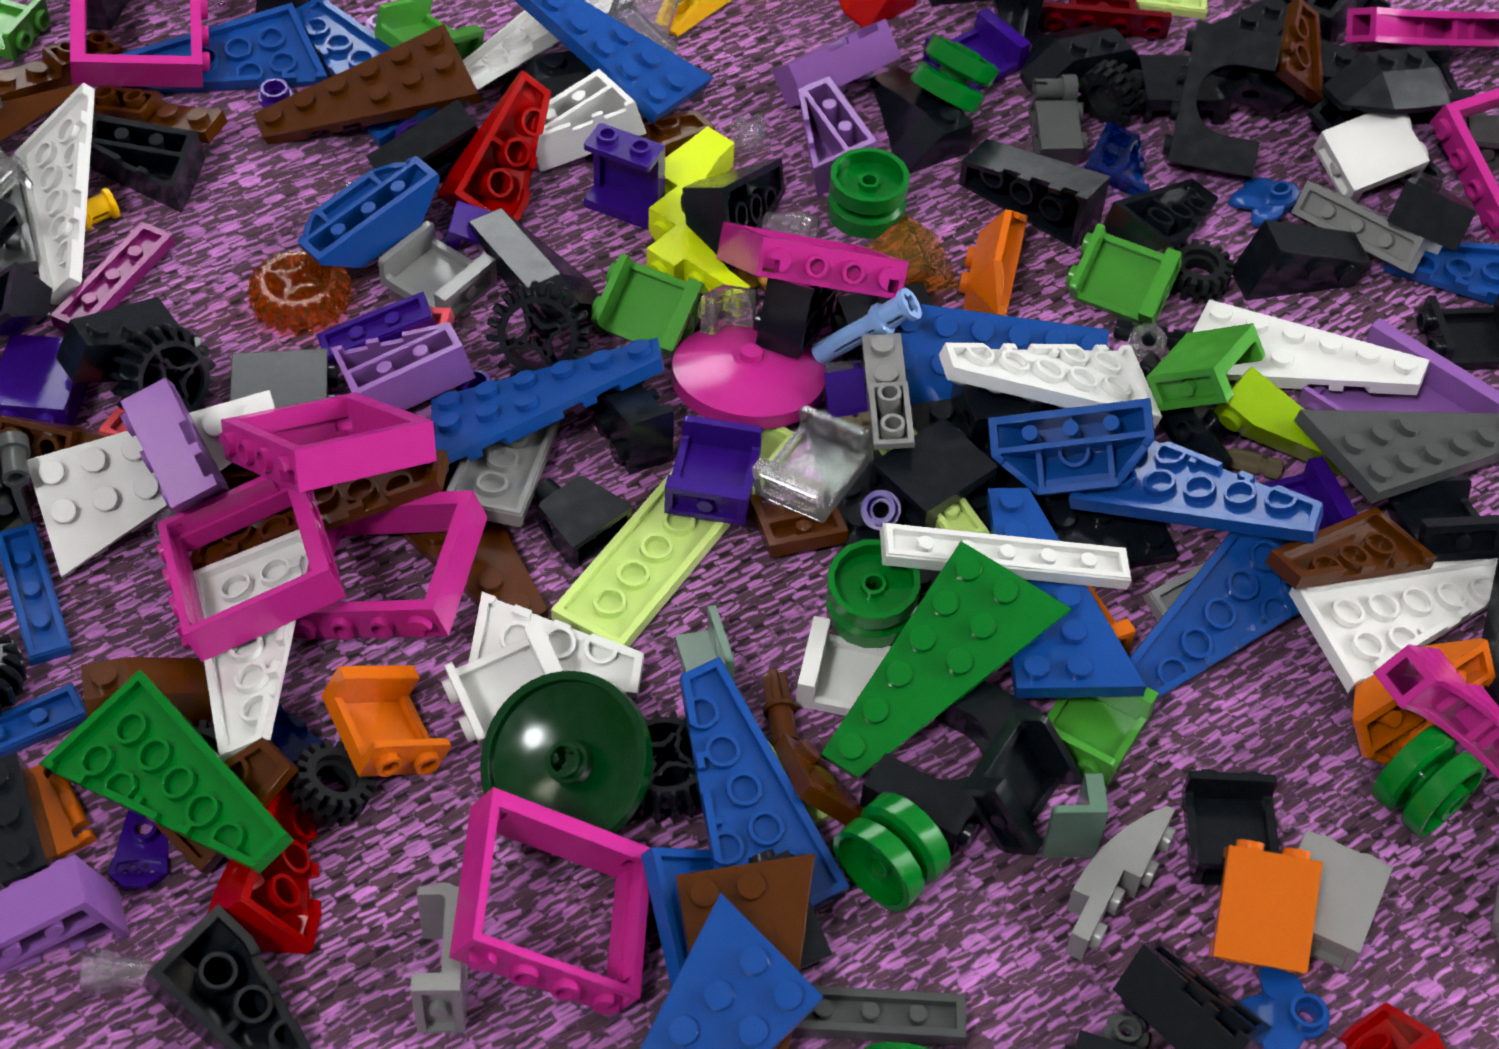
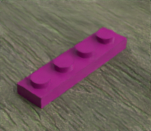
[50,221,175,331]

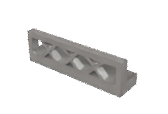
[1291,180,1442,274]

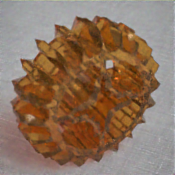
[248,247,352,337]

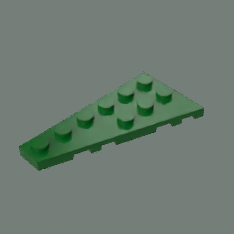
[821,541,1072,781]
[39,669,294,874]

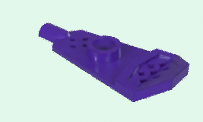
[108,810,169,890]

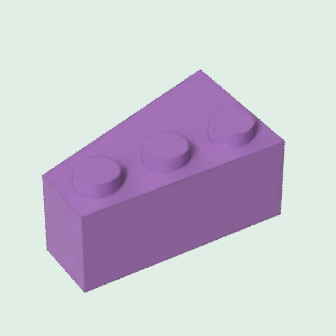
[771,19,902,108]
[798,76,878,196]
[330,322,476,410]
[120,378,230,512]
[0,854,130,974]

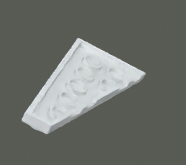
[463,0,627,90]
[14,83,95,305]
[1193,300,1429,395]
[27,390,275,579]
[193,529,309,761]

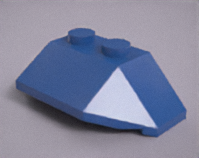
[297,156,440,268]
[988,398,1155,497]

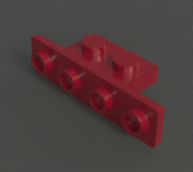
[1039,0,1172,39]

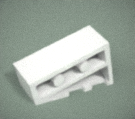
[535,69,646,172]

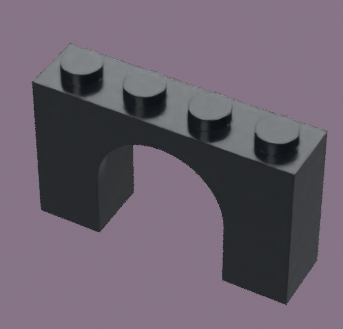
[1162,21,1283,180]
[860,681,1041,857]

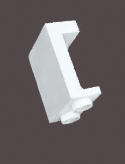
[1313,113,1430,201]
[796,616,891,716]
[441,622,563,751]

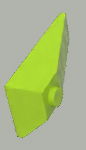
[1213,366,1347,478]

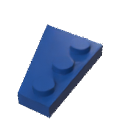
[641,847,713,987]

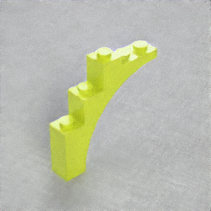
[646,126,751,318]

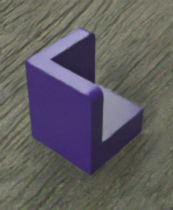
[444,200,492,251]
[824,362,867,419]

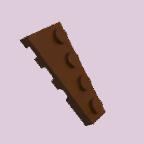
[1265,507,1437,589]

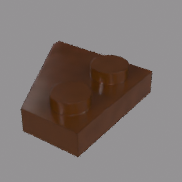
[749,494,849,558]
[773,733,863,825]

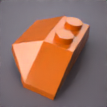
[958,209,1028,316]
[1352,638,1496,765]

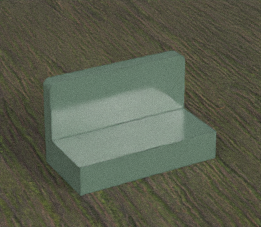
[675,605,735,683]
[1041,773,1109,858]

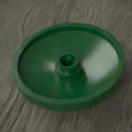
[480,671,653,834]

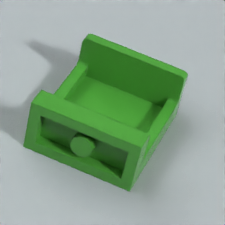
[0,0,51,61]
[374,0,485,61]
[1065,223,1182,325]
[591,253,710,358]
[1146,323,1265,411]
[1047,687,1159,788]

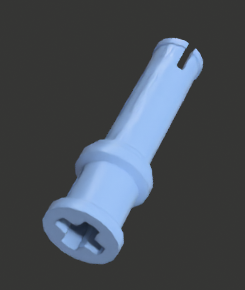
[811,287,922,365]

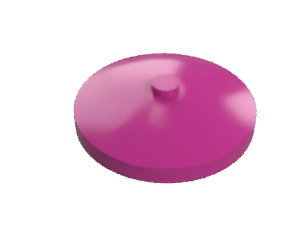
[671,323,825,429]

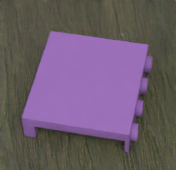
[1298,318,1499,413]

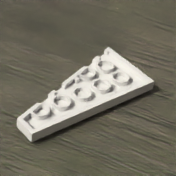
[939,342,1162,429]
[1289,558,1498,693]

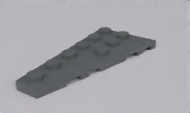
[1294,409,1499,503]

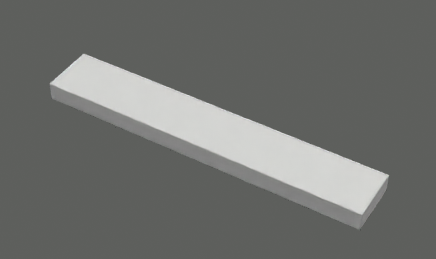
[880,523,1132,590]

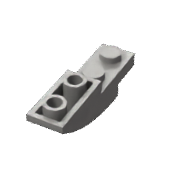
[862,333,915,450]
[1065,806,1177,961]

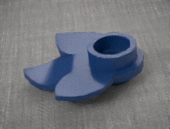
[1228,177,1300,227]
[1239,967,1330,1049]

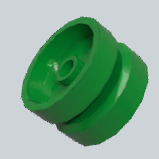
[910,34,1000,114]
[827,147,909,239]
[826,539,921,648]
[1371,725,1487,839]
[833,792,951,912]

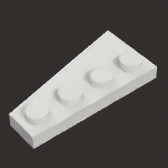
[468,592,644,699]

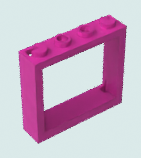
[70,0,210,88]
[1430,88,1499,241]
[716,221,909,299]
[219,392,437,493]
[156,476,346,662]
[293,490,488,641]
[449,787,651,1015]

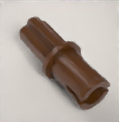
[762,668,800,745]

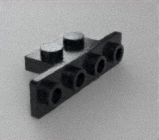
[1139,352,1238,469]

